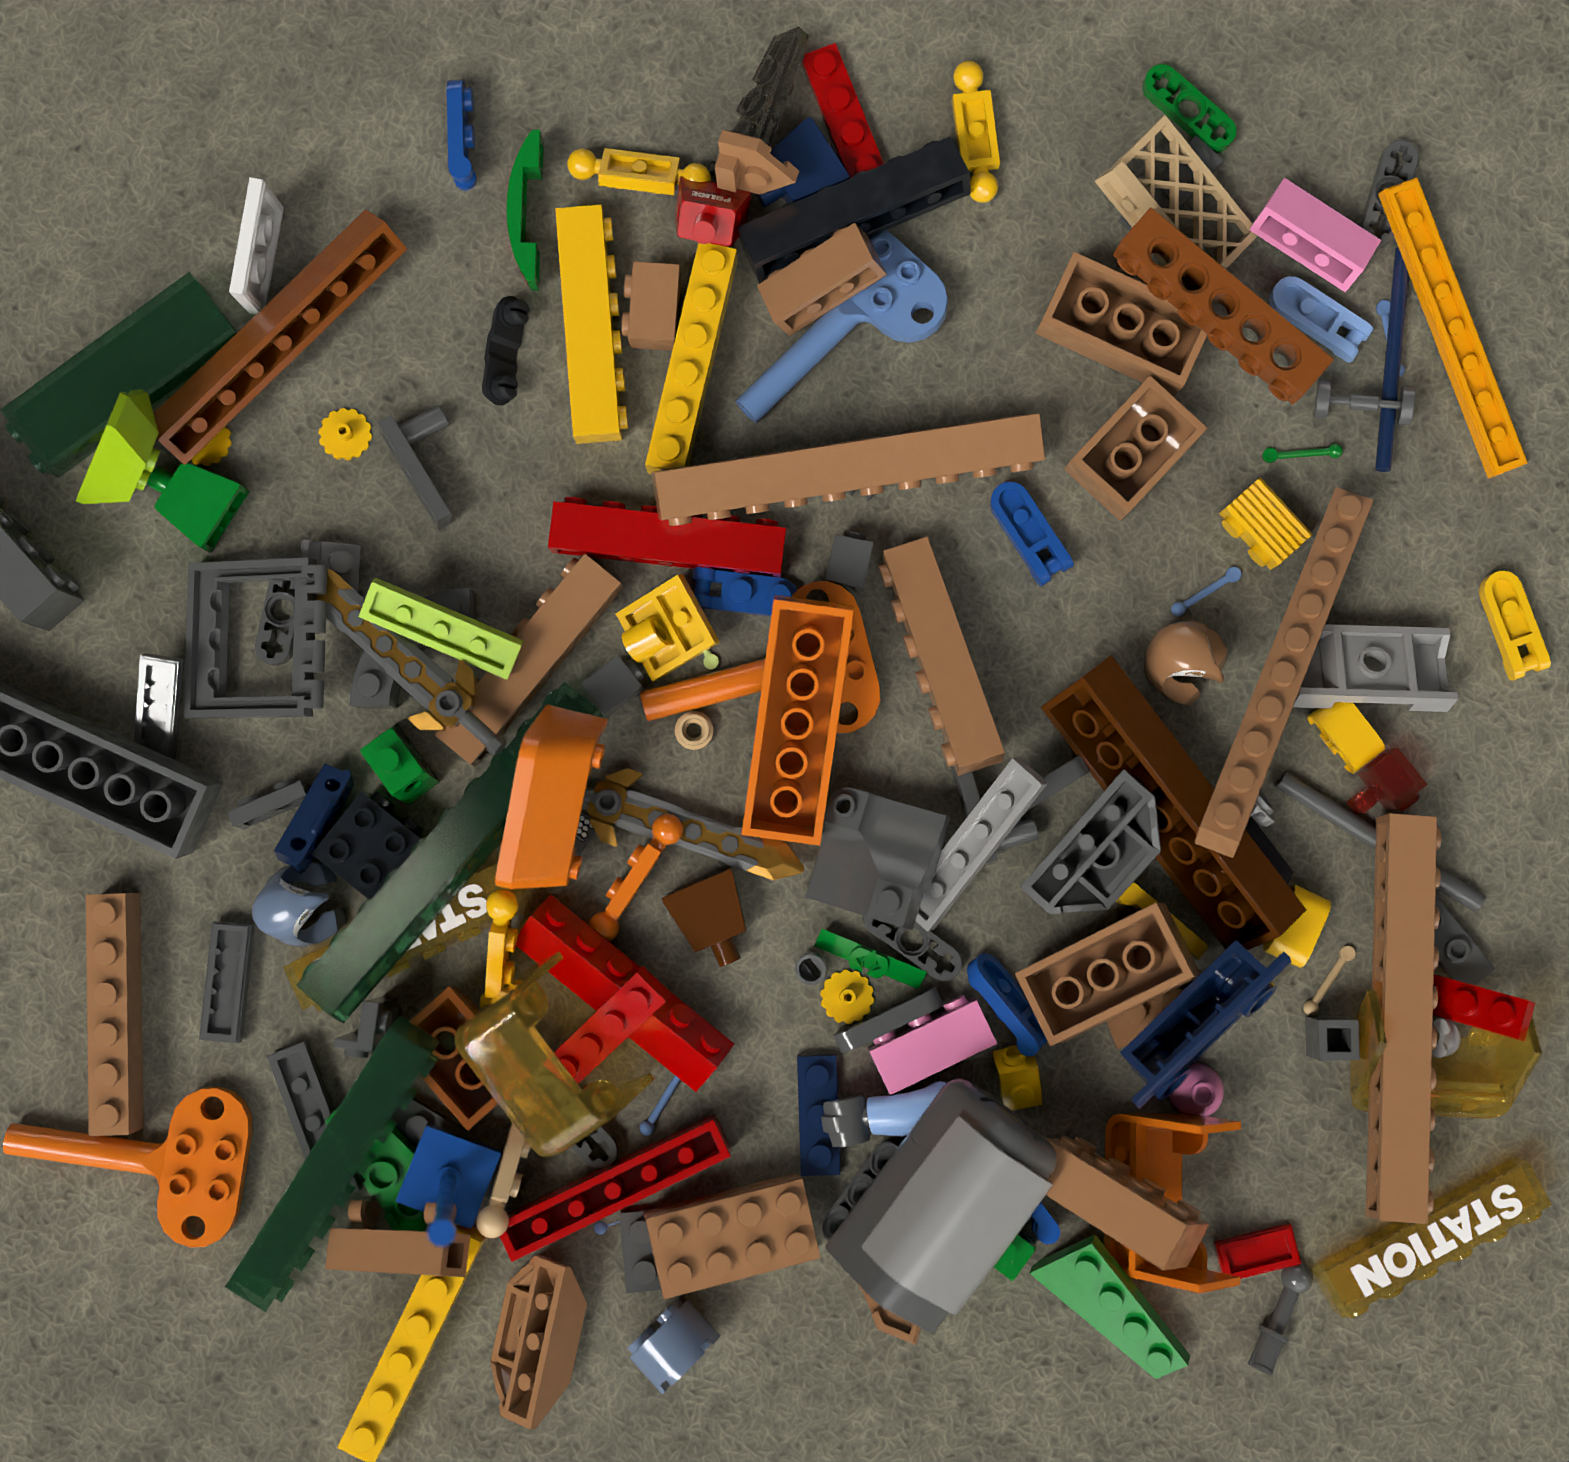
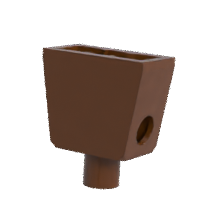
[661,869,747,967]

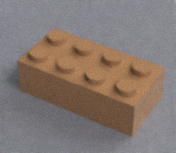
[1035,252,1208,397]
[1015,903,1201,1046]
[1046,1136,1209,1270]
[643,1173,821,1299]

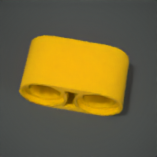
[1307,702,1385,774]
[1263,884,1331,968]

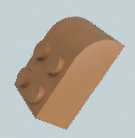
[1064,376,1208,521]

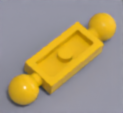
[951,61,1000,203]
[567,148,711,195]
[479,889,518,1019]

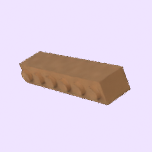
[878,537,1005,776]
[435,554,623,766]
[86,892,144,1136]

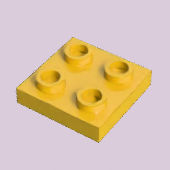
[615,574,720,681]

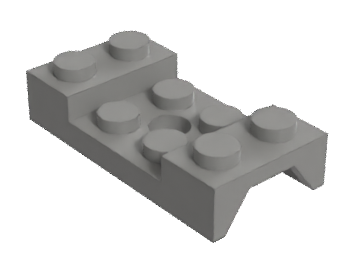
[1293,624,1458,712]

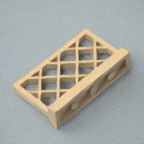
[1094,115,1257,291]

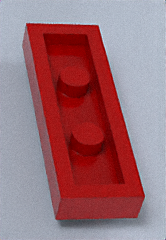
[1433,974,1536,1042]

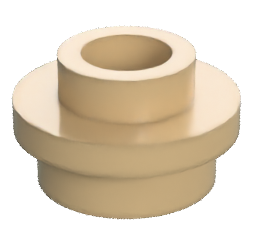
[675,711,714,750]

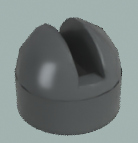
[795,952,828,985]

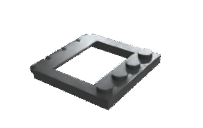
[183,557,327,719]

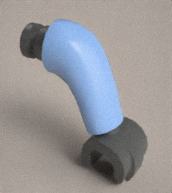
[821,1081,947,1147]

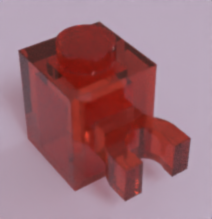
[1346,747,1428,814]

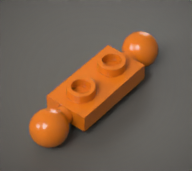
[588,814,683,942]

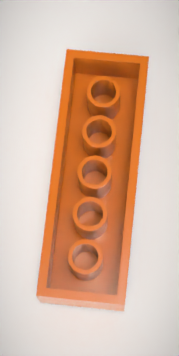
[741,595,854,846]

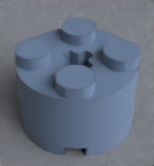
[627,1298,721,1394]

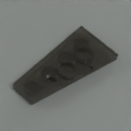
[707,26,809,180]

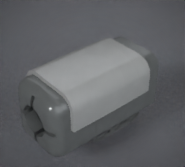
[822,1079,1057,1334]

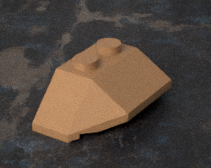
[490,1255,587,1430]

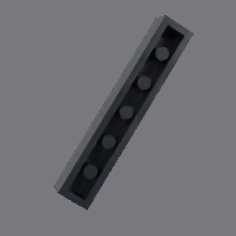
[737,136,971,284]

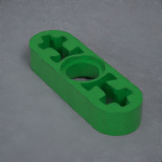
[1142,64,1236,153]

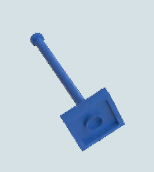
[395,1123,501,1247]

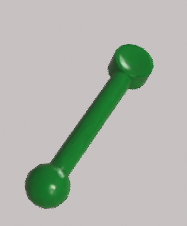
[1262,443,1343,463]

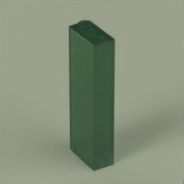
[0,271,238,478]

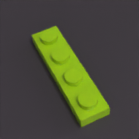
[359,577,524,680]

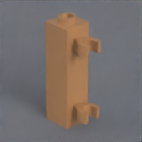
[325,1200,470,1277]

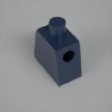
[755,116,850,208]

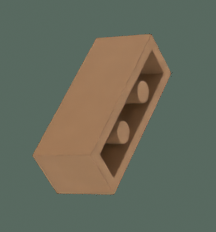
[757,223,887,336]

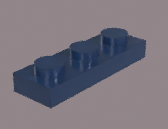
[797,1054,840,1176]

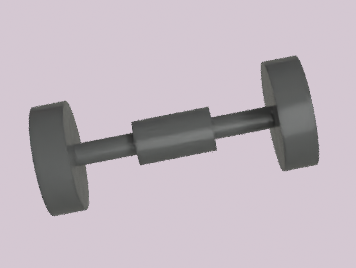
[1314,380,1415,426]

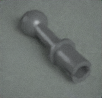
[1248,1262,1313,1376]

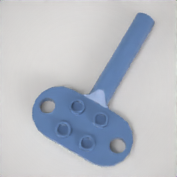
[735,230,948,423]

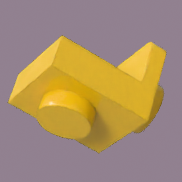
[992,1045,1043,1110]

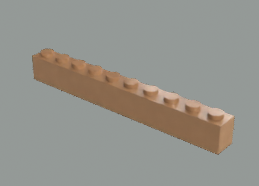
[651,413,1045,526]
[1194,487,1374,858]
[1366,813,1441,1224]

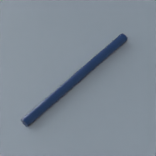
[1375,247,1409,472]

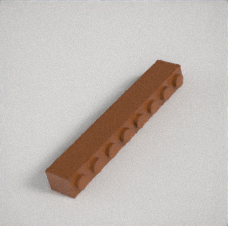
[154,209,407,465]

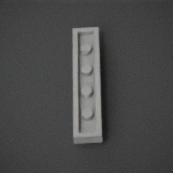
[915,757,1048,932]

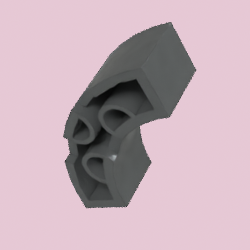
[349,588,477,709]

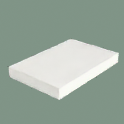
[229,177,284,315]

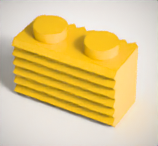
[1219,477,1313,570]

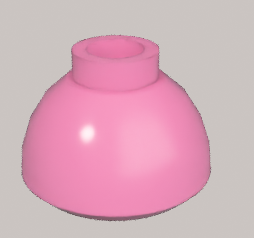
[1169,1063,1224,1116]

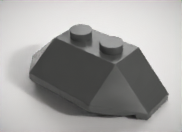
[1020,769,1162,914]

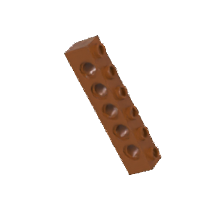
[1113,207,1334,405]

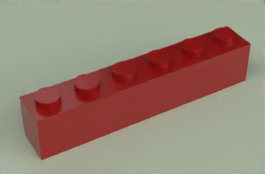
[548,497,786,578]
[516,895,734,1092]
[499,1114,732,1262]

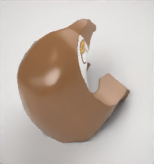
[1144,620,1227,706]

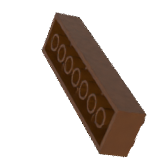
[1040,655,1307,950]

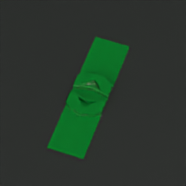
[814,929,927,989]

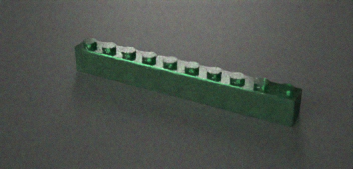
[296,682,604,1023]

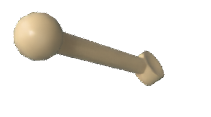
[1303,946,1356,1016]

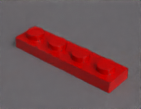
[800,42,884,179]
[543,966,671,1090]

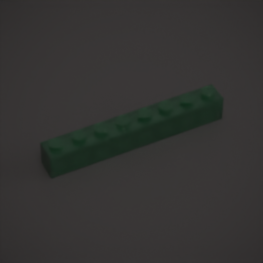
[225,1016,440,1313]

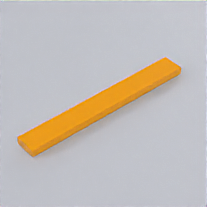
[1378,177,1528,479]

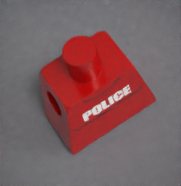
[675,176,752,247]

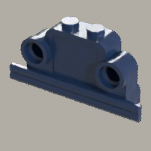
[1120,940,1291,1109]

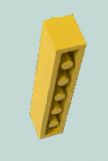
[555,205,628,444]
[645,243,737,474]
[337,1223,486,1462]

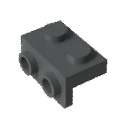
[333,996,402,1058]

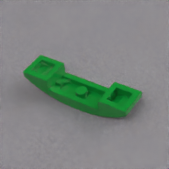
[506,129,544,291]

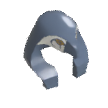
[252,862,347,947]

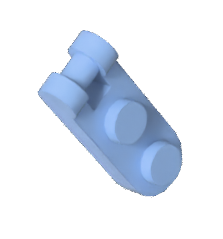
[1269,277,1373,363]

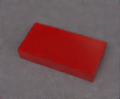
[1213,1223,1301,1279]

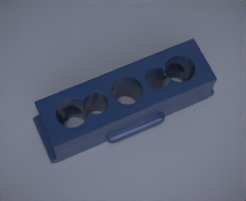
[274,764,354,874]

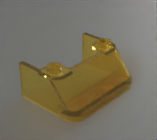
[455,951,655,1157]
[1349,990,1542,1119]

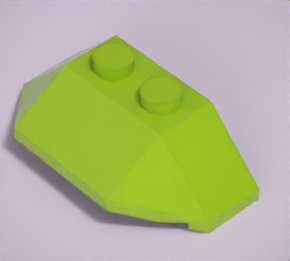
[75,389,160,504]

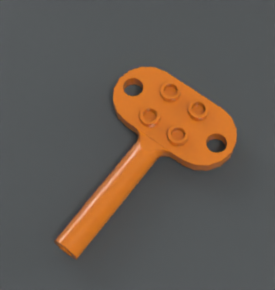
[640,581,880,733]
[3,1087,253,1248]

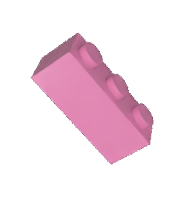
[1249,177,1381,292]
[868,995,997,1095]

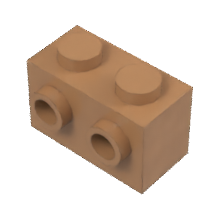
[622,262,681,351]

